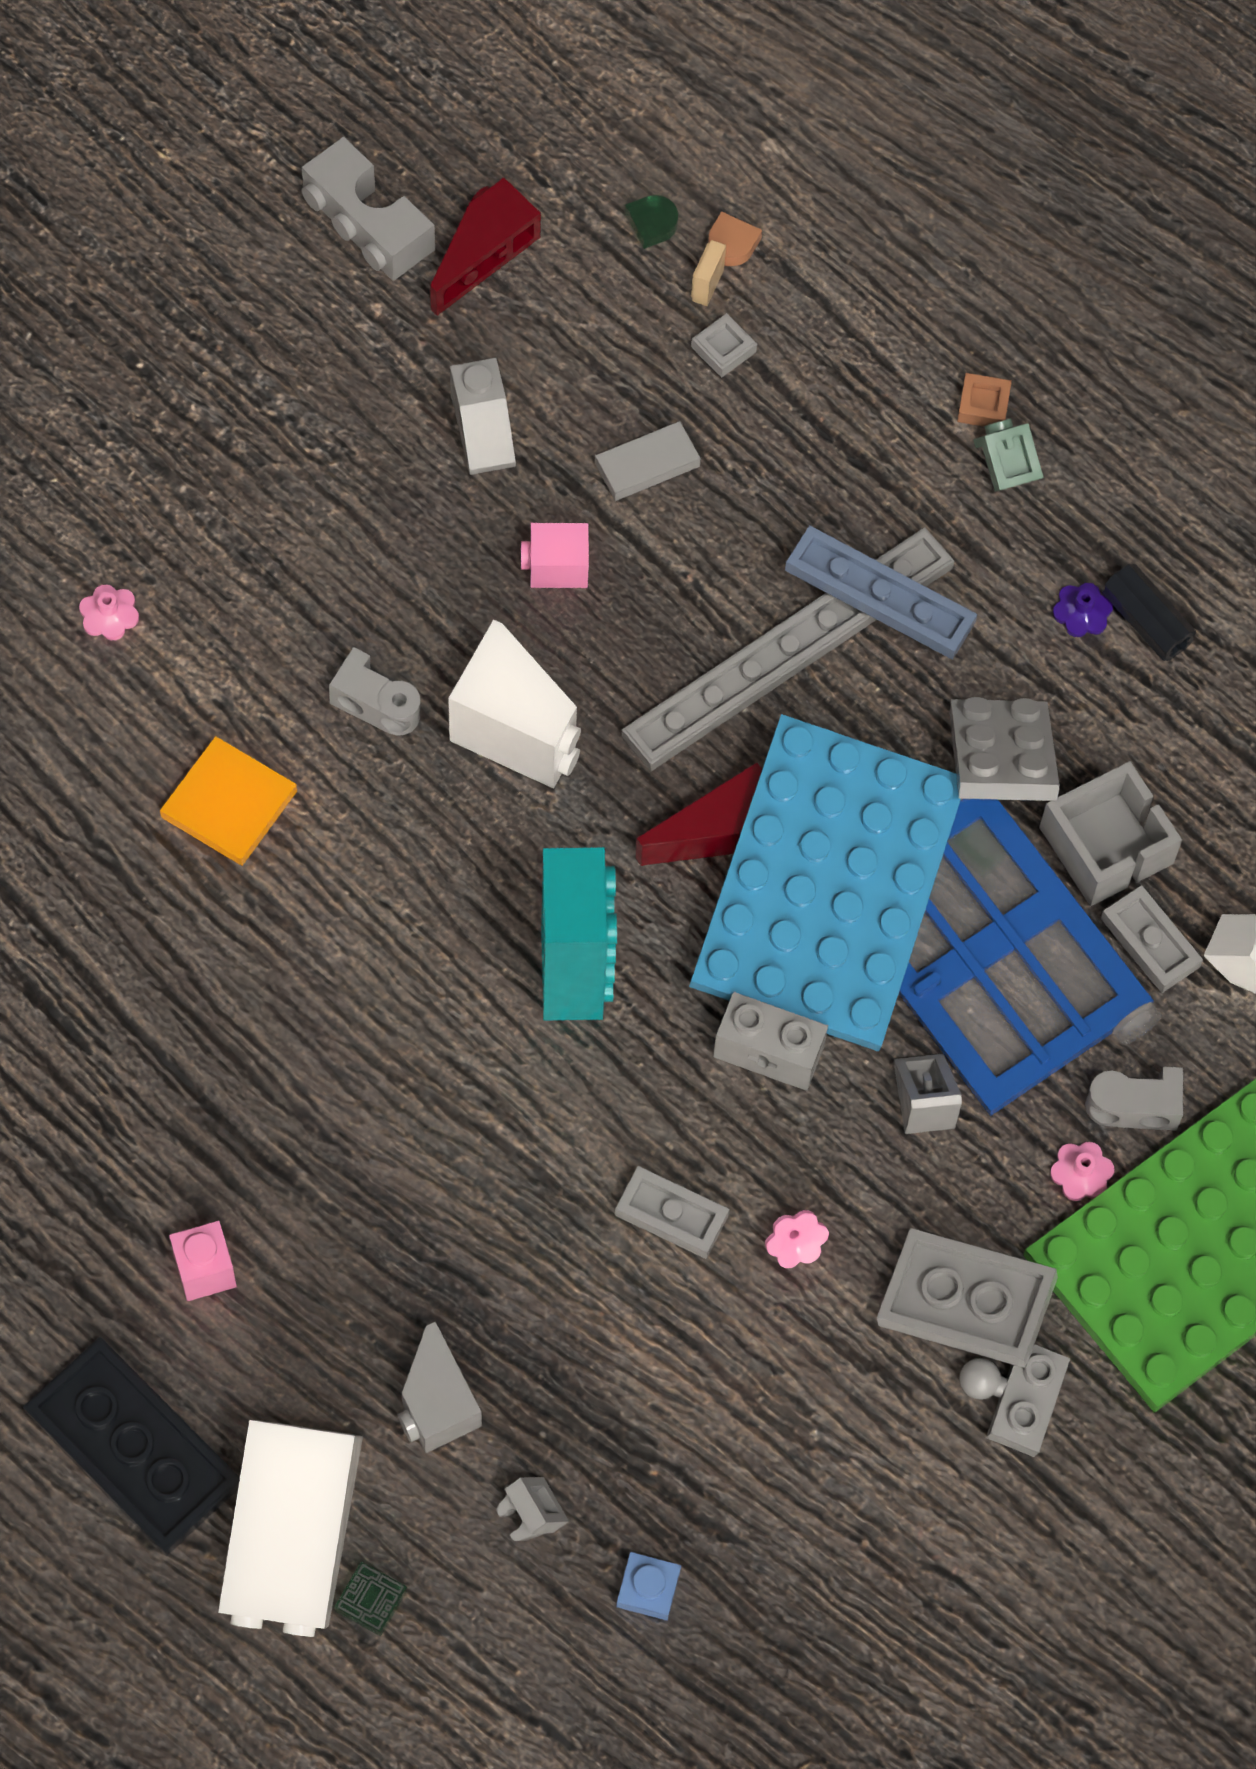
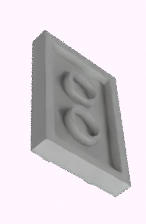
[950,697,1059,801]
[877,1228,1058,1368]

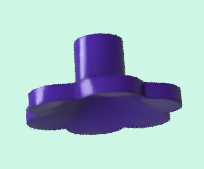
[1053,583,1113,637]

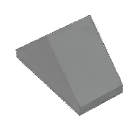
[894,1054,962,1134]

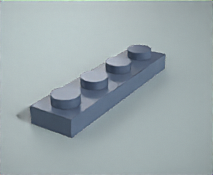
[785,525,978,660]

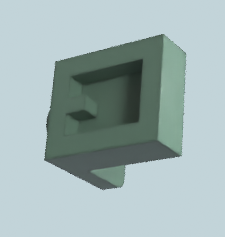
[973,419,1044,492]

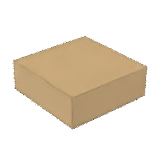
[691,240,726,306]

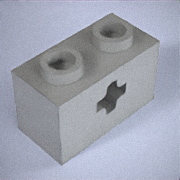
[713,992,828,1091]

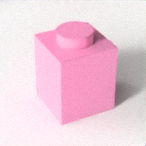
[521,523,589,588]
[169,1221,237,1301]

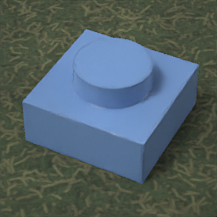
[616,1552,681,1621]

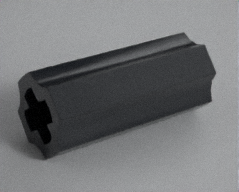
[1102,564,1197,661]

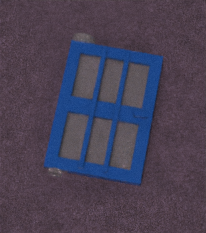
[899,799,1162,1116]

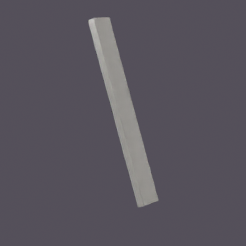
[621,527,954,772]

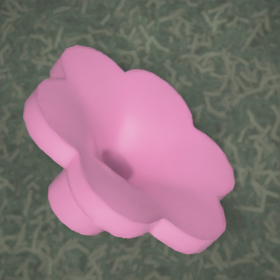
[79,585,139,641]
[1050,1142,1114,1201]
[765,1210,829,1268]

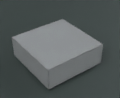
[691,313,757,378]

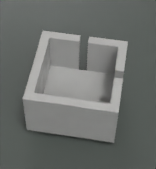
[1039,761,1182,907]

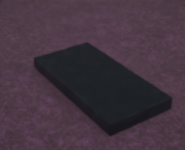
[23,1337,240,1557]

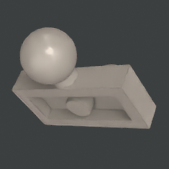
[959,1344,1070,1457]

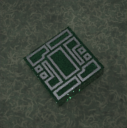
[334,1562,407,1637]

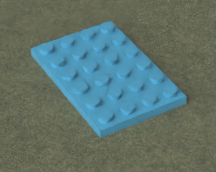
[689,714,961,1052]

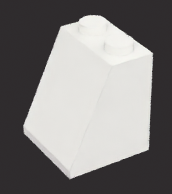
[449,620,581,789]

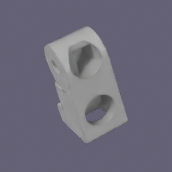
[329,647,420,735]
[1085,1067,1183,1131]

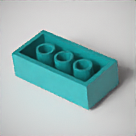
[541,847,617,1021]

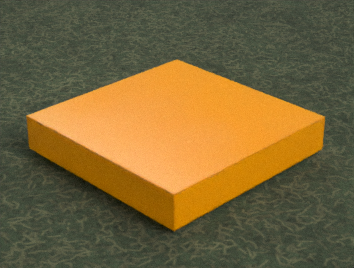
[160,736,297,866]

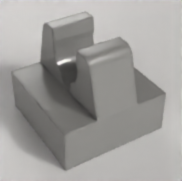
[496,1477,569,1541]

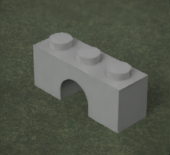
[302,137,435,281]

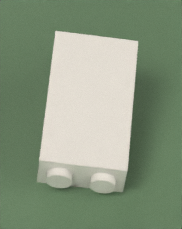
[218,1420,363,1637]

